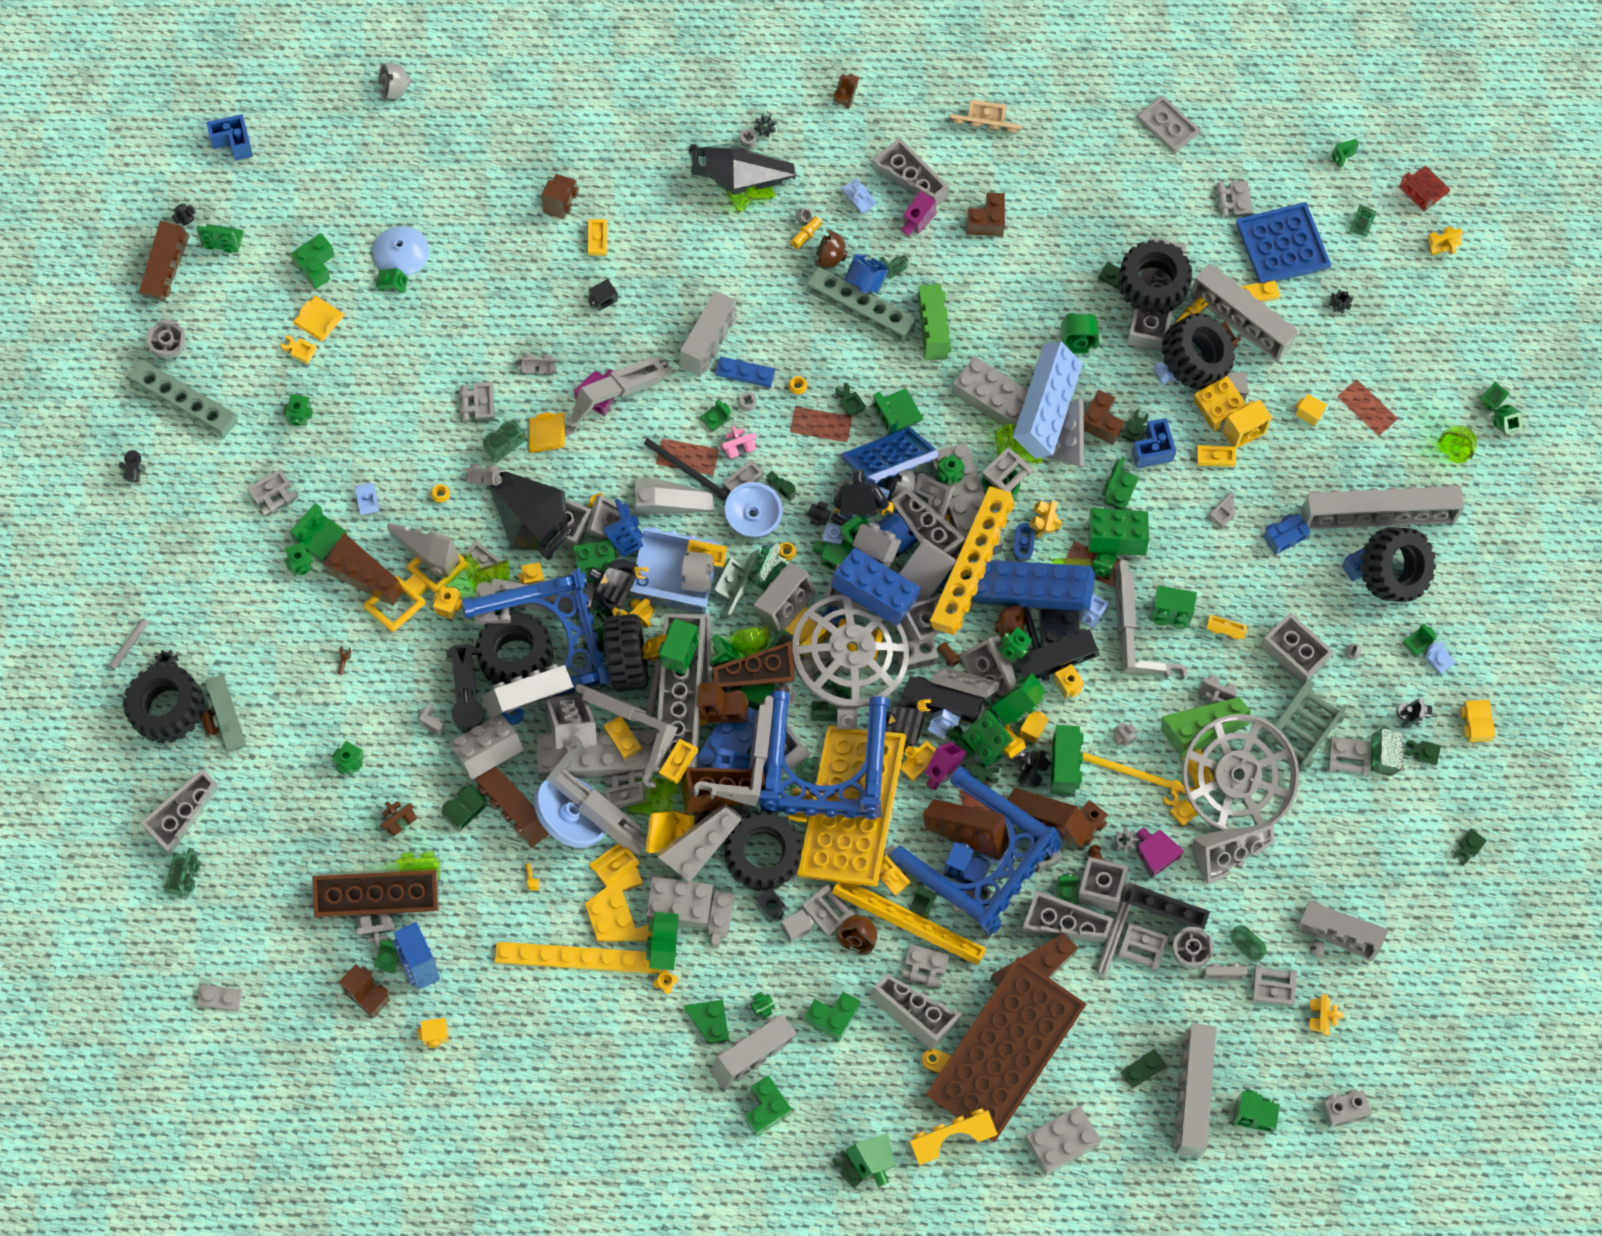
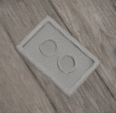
[1136,95,1201,154]
[899,538,957,602]
[931,667,1000,698]

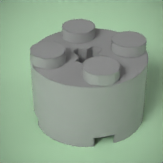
[681,551,714,593]

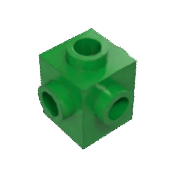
[283,394,313,426]
[1493,405,1523,434]
[936,454,965,485]
[284,542,314,576]
[997,627,1032,663]
[332,741,365,776]

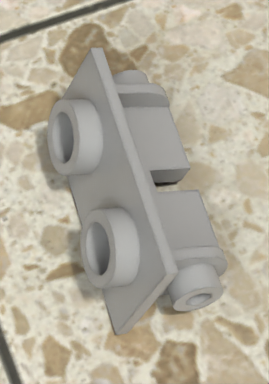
[518,354,557,375]
[462,464,505,486]

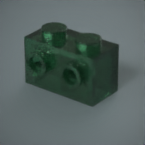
[483,419,526,463]
[1371,728,1404,776]

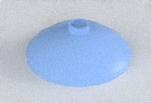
[373,226,429,276]
[725,482,783,538]

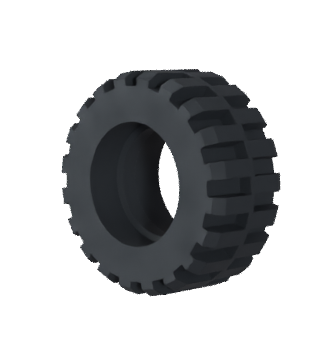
[1118,240,1193,315]
[1161,313,1235,389]
[1360,527,1436,602]
[476,612,553,685]
[603,614,648,692]
[123,663,205,744]
[724,810,803,891]

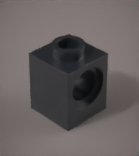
[588,279,618,311]
[755,887,786,923]

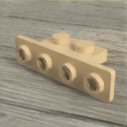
[949,100,1022,133]

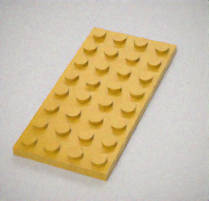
[797,726,906,887]

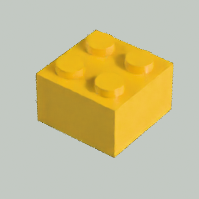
[1222,400,1273,449]

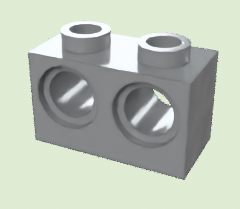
[893,637,938,672]

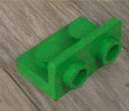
[709,634,741,667]

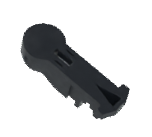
[446,644,484,732]

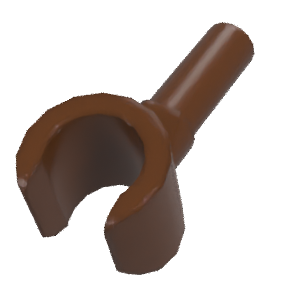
[338,646,351,675]

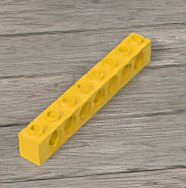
[930,486,1015,636]

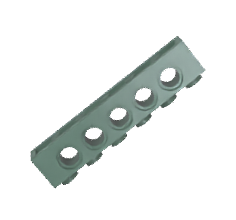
[806,267,916,344]
[127,359,238,439]

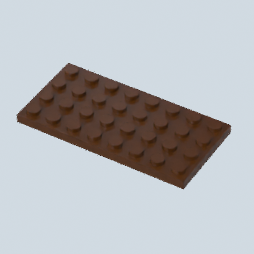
[925,957,1087,1143]

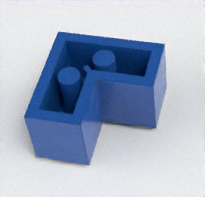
[206,114,253,161]
[1132,418,1176,468]
[943,842,991,884]

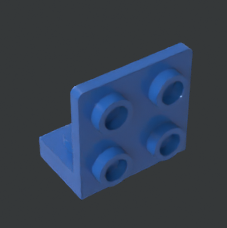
[604,498,643,557]

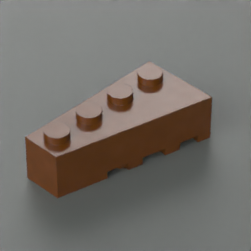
[139,221,190,302]
[323,533,404,606]
[713,641,795,689]
[476,766,549,848]
[680,767,766,814]
[1007,787,1093,848]
[922,799,1009,860]
[990,933,1078,987]

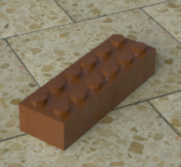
[312,868,440,917]

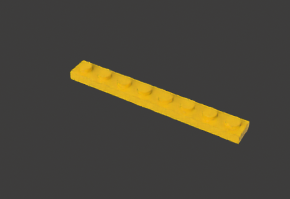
[832,882,987,966]
[495,942,659,974]

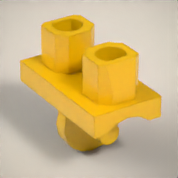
[1428,226,1463,255]
[1029,500,1062,538]
[618,598,654,628]
[879,855,910,896]
[1309,994,1344,1036]

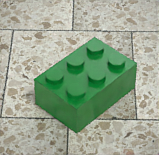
[1088,508,1149,556]
[1050,725,1084,796]

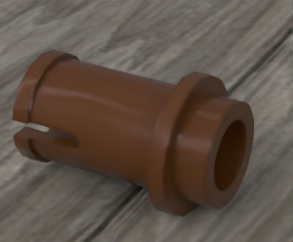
[937,642,960,667]
[200,710,219,737]

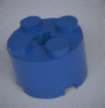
[844,254,888,293]
[878,509,918,554]

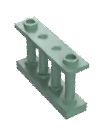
[1263,679,1348,771]

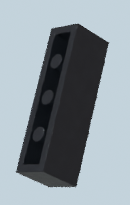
[1016,629,1100,680]
[901,676,986,724]
[1123,883,1210,930]

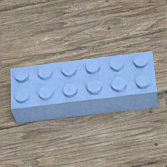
[1013,341,1083,459]

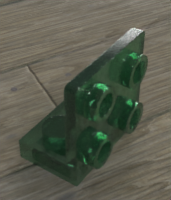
[747,543,789,591]
[164,847,201,898]

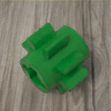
[750,992,775,1019]

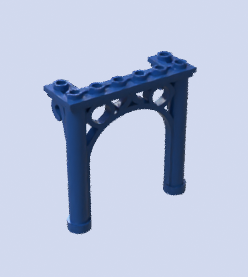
[461,568,610,701]
[759,691,889,820]
[890,766,1062,937]

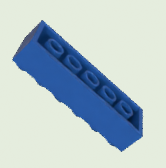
[972,559,1096,611]

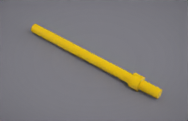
[1083,752,1196,794]

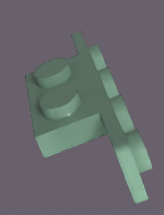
[712,549,762,619]
[205,675,246,751]

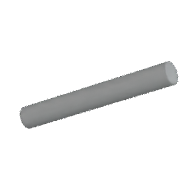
[108,618,149,670]
[646,658,662,717]

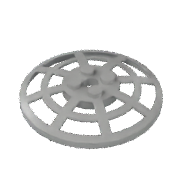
[792,594,909,708]
[1182,714,1299,831]

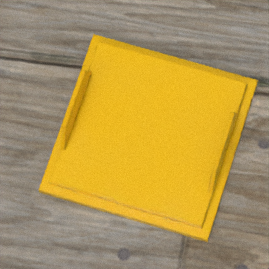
[292,295,345,342]
[529,412,565,453]

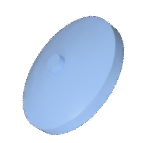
[534,777,606,848]

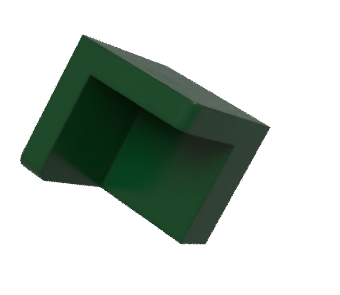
[811,701,836,721]
[909,885,937,919]

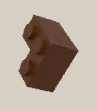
[542,174,579,219]
[966,193,1005,236]
[1084,389,1124,445]
[697,682,749,724]
[339,964,390,1018]

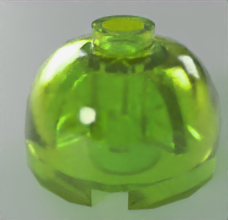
[1437,425,1478,463]
[730,626,770,656]

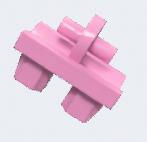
[720,425,756,459]

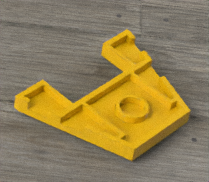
[585,866,652,942]

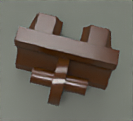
[833,73,859,109]
[379,801,417,837]

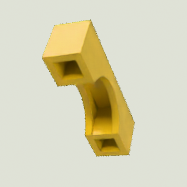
[910,1108,998,1165]

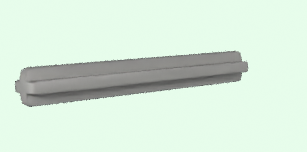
[1096,881,1137,976]

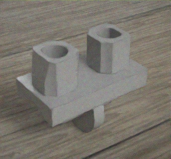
[1198,674,1237,704]
[357,913,396,948]

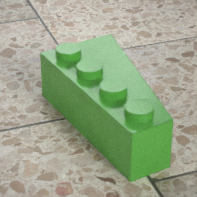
[918,284,951,360]
[1161,697,1251,758]

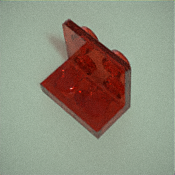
[1399,166,1450,212]

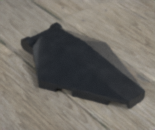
[688,144,796,195]
[489,471,574,561]

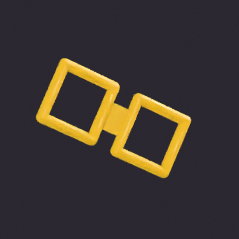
[363,553,469,632]

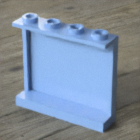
[629,527,720,614]

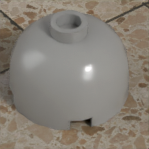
[378,63,410,99]
[146,320,186,359]
[883,470,916,501]
[1172,927,1214,969]

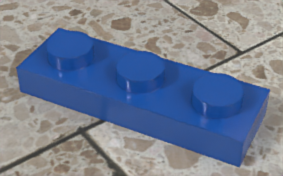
[716,356,775,388]

